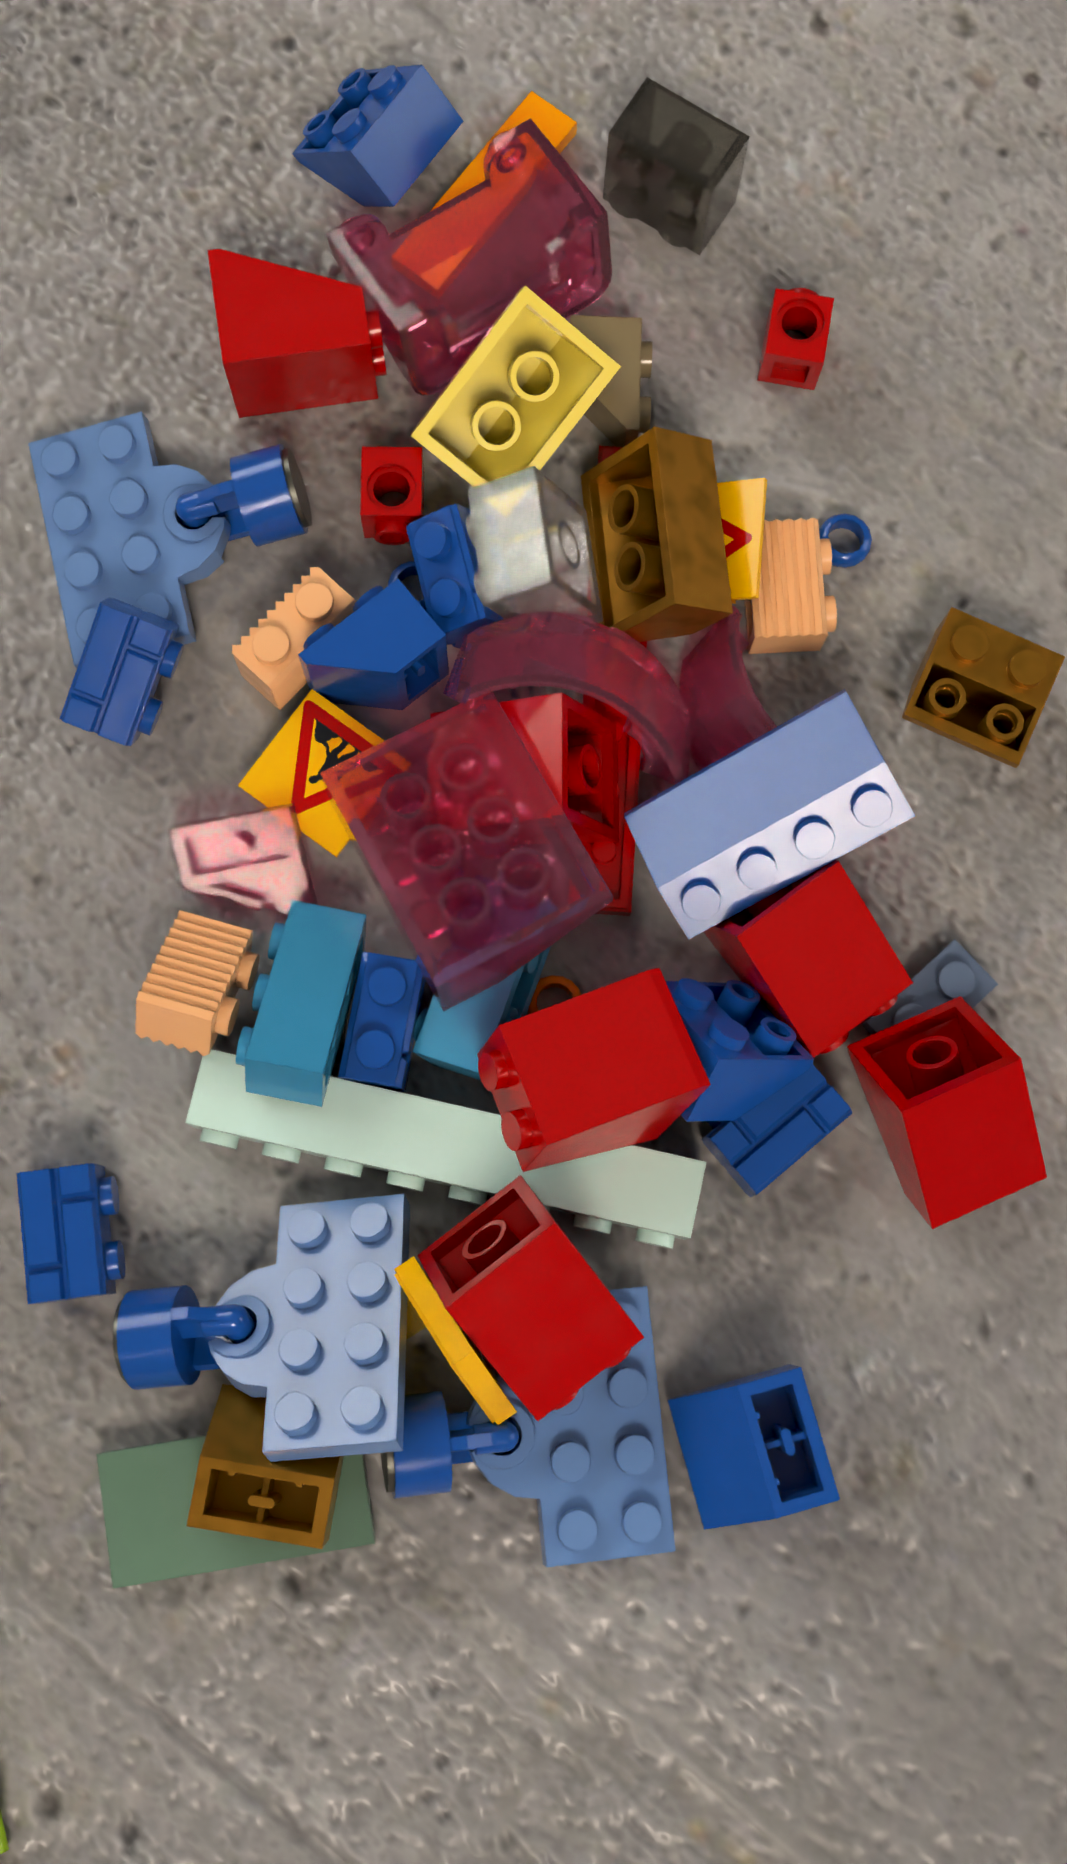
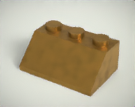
[580,426,733,647]

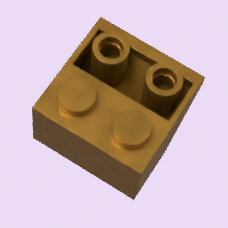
[902,607,1065,768]
[186,1383,344,1549]

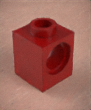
[757,288,834,390]
[360,446,425,545]

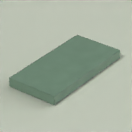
[96,1435,376,1589]

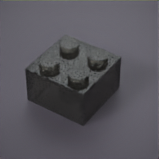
[603,77,750,255]

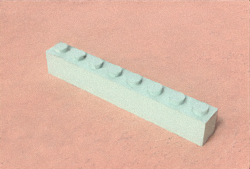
[185,1049,707,1249]

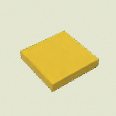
[394,1256,517,1425]

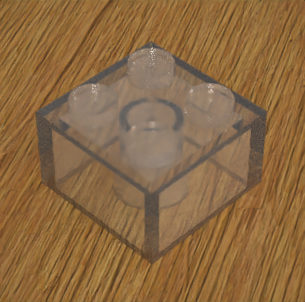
[466,466,603,641]

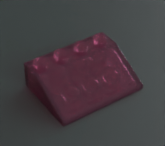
[320,689,613,1012]

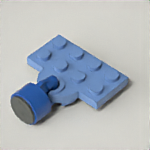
[28,411,312,668]
[113,1193,410,1462]
[381,1286,676,1567]

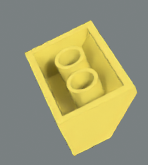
[411,285,621,514]

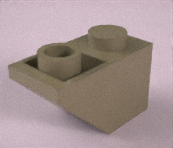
[570,315,652,447]

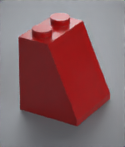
[207,249,387,418]
[425,692,619,846]
[704,860,913,1058]
[477,968,711,1172]
[847,996,1047,1229]
[417,1175,644,1421]

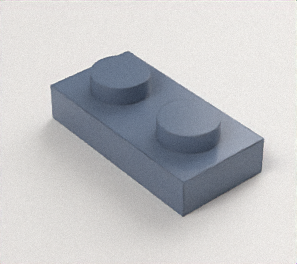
[862,939,998,1035]

